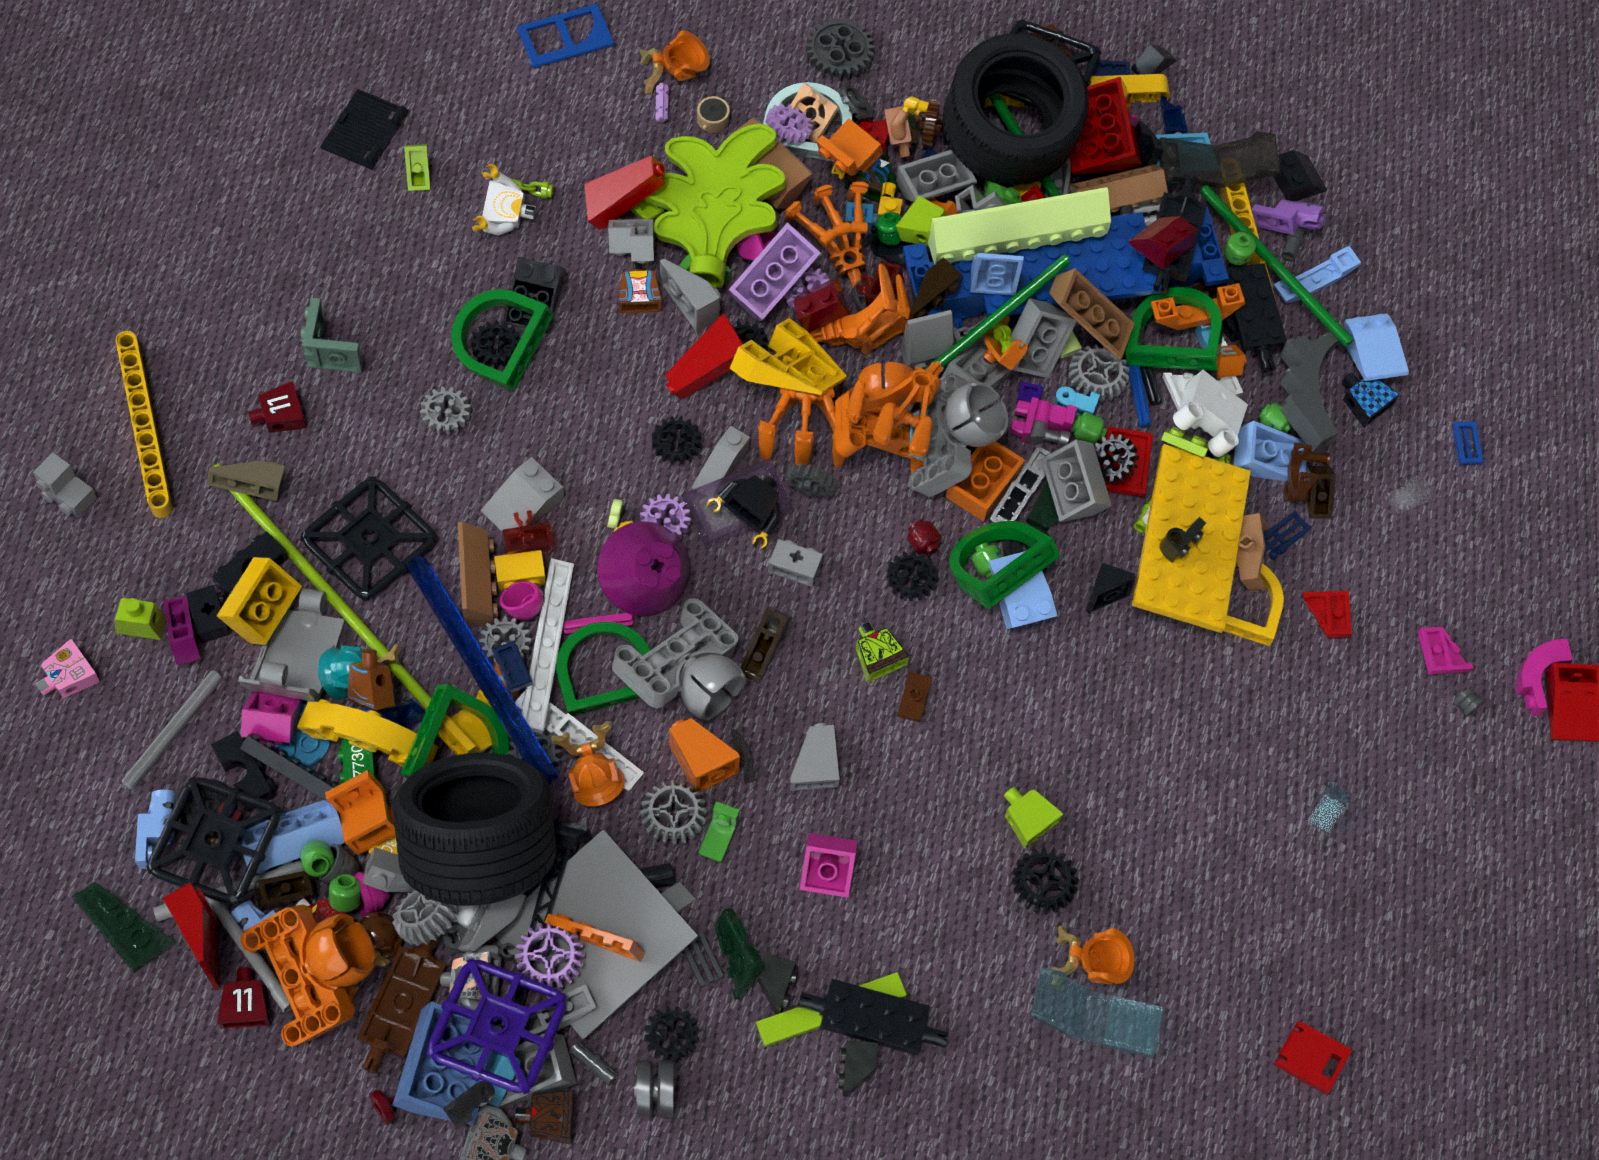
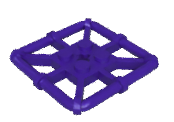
[426,958,568,1095]

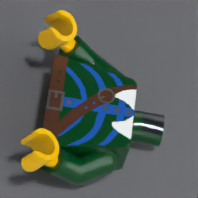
[831,151,898,203]

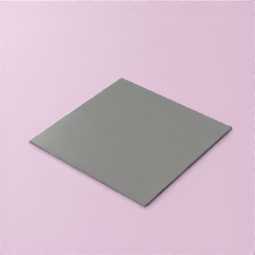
[495,830,698,1040]

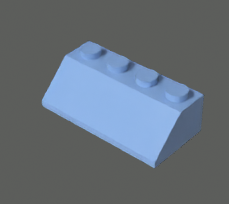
[240,800,345,874]

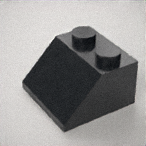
[1269,150,1327,202]

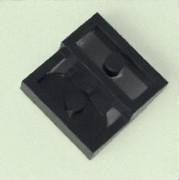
[1129,121,1163,170]

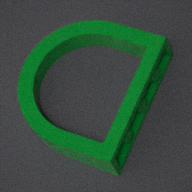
[1125,287,1223,371]
[451,289,555,392]
[949,521,1060,609]
[556,622,650,716]
[400,684,509,778]

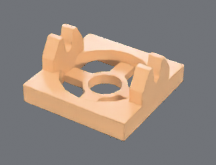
[790,83,840,143]

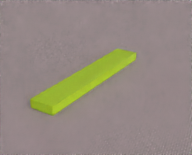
[756,972,907,1047]

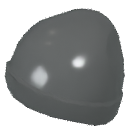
[318,844,359,884]

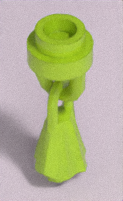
[510,178,554,199]
[992,323,1020,353]

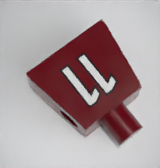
[248,381,306,433]
[218,968,270,1029]

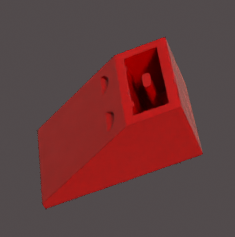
[1545,663,1599,742]

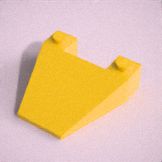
[730,318,847,395]

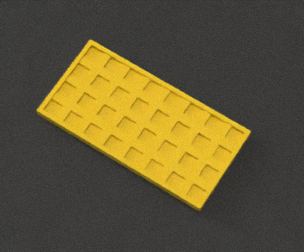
[1132,444,1251,633]

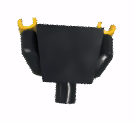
[707,475,780,549]

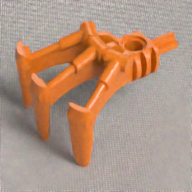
[783,182,869,289]
[809,264,911,355]
[845,361,944,457]
[758,388,846,467]

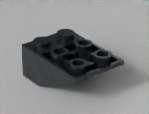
[503,257,566,333]

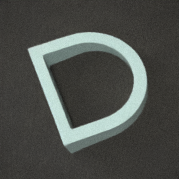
[763,82,852,162]

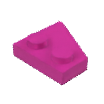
[1417,627,1474,675]

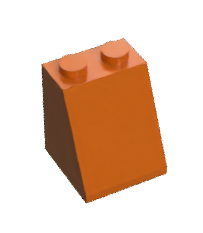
[669,718,740,792]

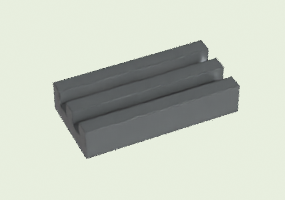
[683,932,724,988]

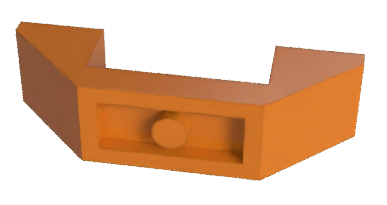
[1151,283,1245,330]

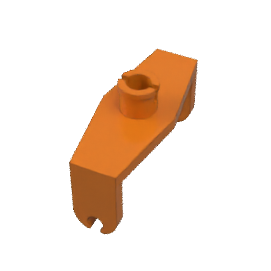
[982,315,1028,370]

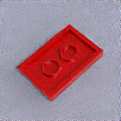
[1102,426,1153,498]

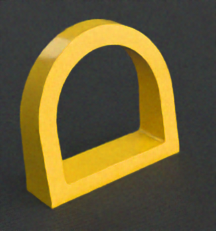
[1223,557,1284,646]

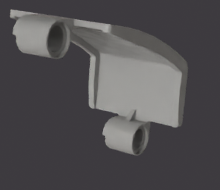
[238,588,345,702]

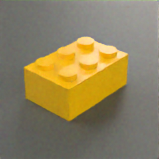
[217,557,302,645]

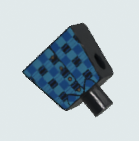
[1342,373,1400,428]

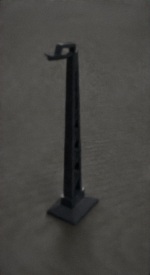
[503,820,593,1029]

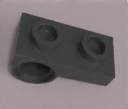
[1159,517,1206,562]

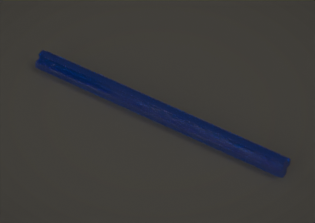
[407,556,559,785]

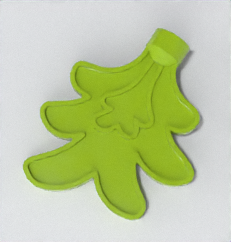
[644,124,786,289]

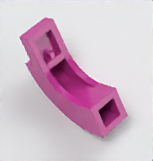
[1516,639,1573,716]

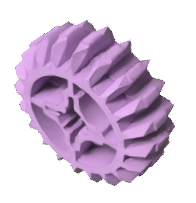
[515,921,585,989]

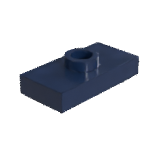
[1086,60,1130,76]
[492,641,533,693]

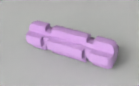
[656,83,669,123]

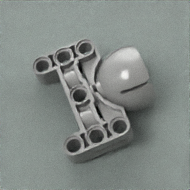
[908,373,1008,497]
[612,598,746,721]

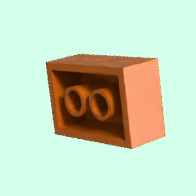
[946,441,1025,522]

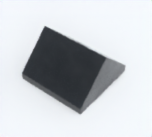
[1086,563,1136,613]

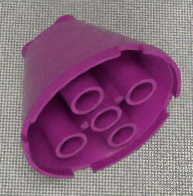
[597,521,690,616]

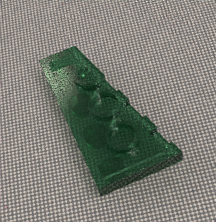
[73,882,176,974]

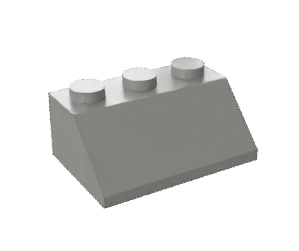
[896,150,977,202]
[1011,298,1077,378]
[1041,440,1112,522]

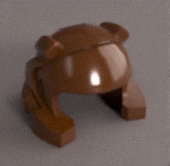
[359,912,403,959]

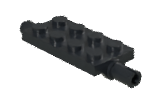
[1142,175,1207,293]
[1224,263,1287,373]
[798,979,949,1055]

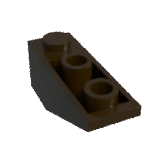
[909,257,962,320]

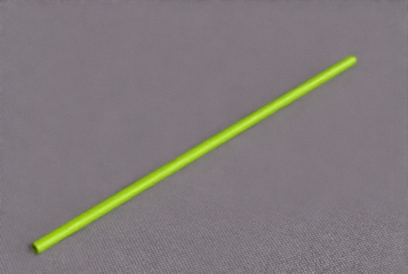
[213,463,432,711]

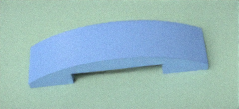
[1274,246,1361,303]

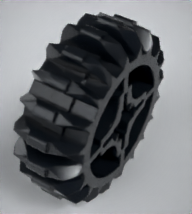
[1011,847,1079,914]

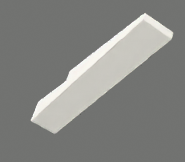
[513,691,644,792]

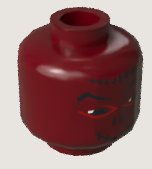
[907,520,942,555]

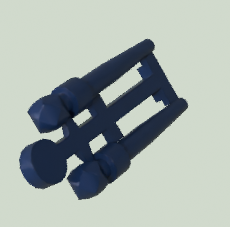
[1263,511,1311,560]

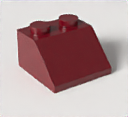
[1129,216,1197,270]
[793,277,849,333]

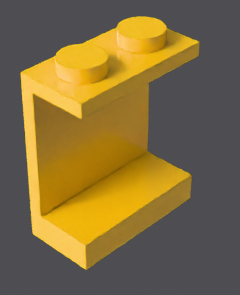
[437,689,513,755]

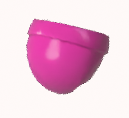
[500,582,543,621]
[353,872,390,918]

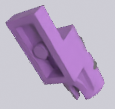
[1251,199,1326,235]

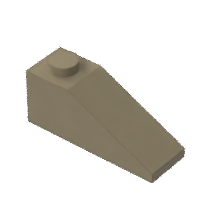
[207,460,285,501]

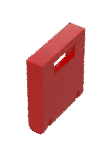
[1274,1021,1352,1096]

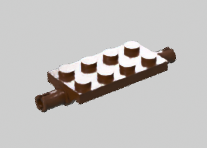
[357,936,447,1074]

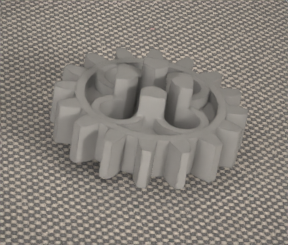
[420,387,471,436]
[479,616,532,666]

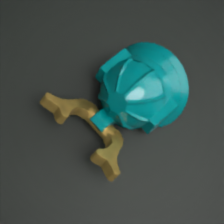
[318,644,401,700]

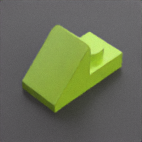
[404,144,430,191]

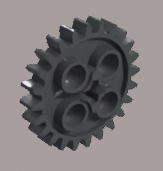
[805,17,875,80]

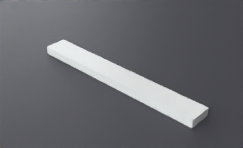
[518,558,574,734]

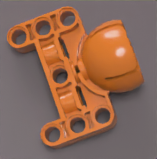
[835,362,924,473]
[240,904,376,1046]

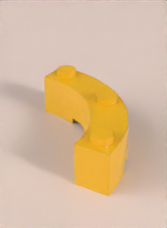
[297,699,438,767]

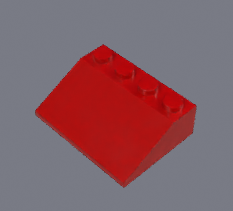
[1069,77,1142,174]
[162,883,220,991]

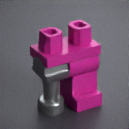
[1010,397,1077,448]

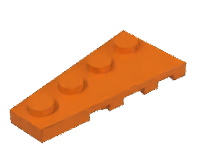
[544,913,645,962]

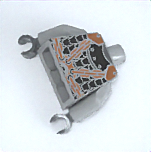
[440,943,514,1022]
[460,1104,526,1160]

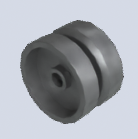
[634,1060,674,1118]

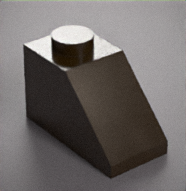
[1305,466,1336,518]
[254,871,313,911]

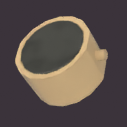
[697,96,730,133]

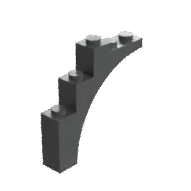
[1280,331,1341,453]

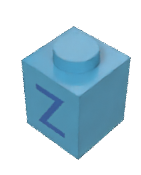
[845,202,877,234]

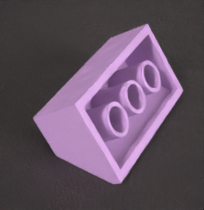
[729,223,821,322]

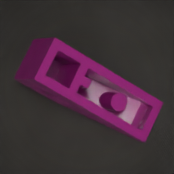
[163,595,201,665]

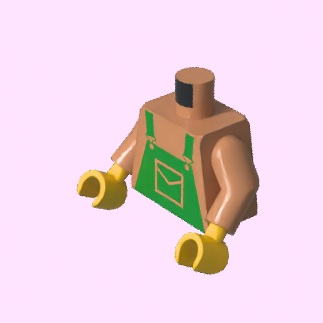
[884,96,929,158]

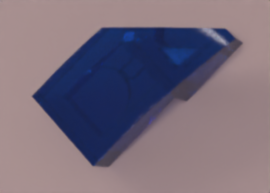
[1160,96,1188,134]

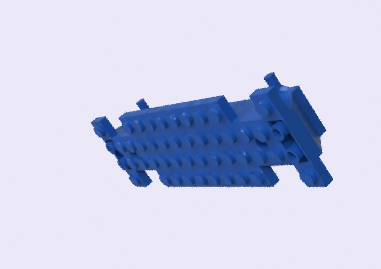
[903,203,1229,333]

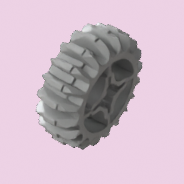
[1068,344,1129,404]
[640,780,707,846]
[392,890,460,946]

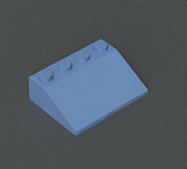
[393,1002,502,1125]

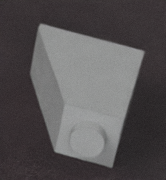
[789,723,840,791]

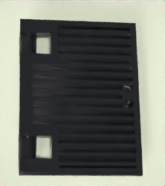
[320,89,410,170]

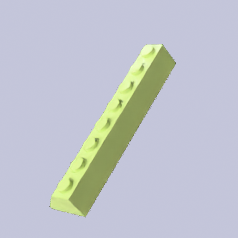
[928,187,1111,264]

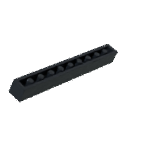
[240,733,340,802]

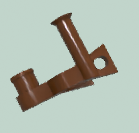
[1283,443,1331,502]

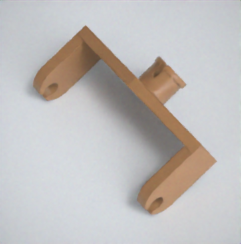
[1237,513,1268,592]

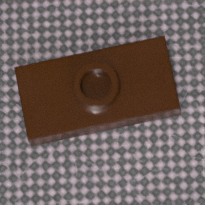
[897,671,932,723]

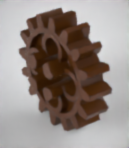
[919,99,943,147]

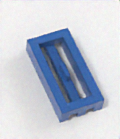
[1452,422,1483,466]

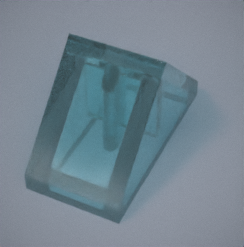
[1307,783,1351,834]

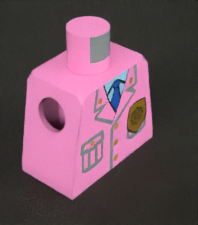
[35,639,100,698]

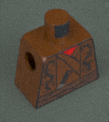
[515,1090,575,1144]

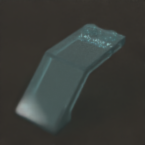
[1031,967,1164,1058]

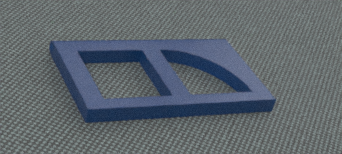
[516,4,614,69]

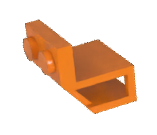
[816,118,883,176]
[325,770,395,855]

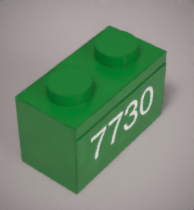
[338,739,376,784]

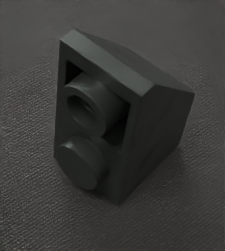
[758,953,798,1014]
[838,1040,878,1097]

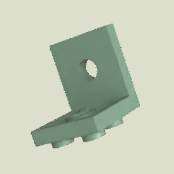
[301,298,363,373]

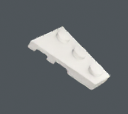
[1162,373,1243,410]

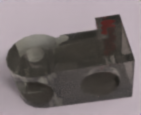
[442,1081,495,1130]

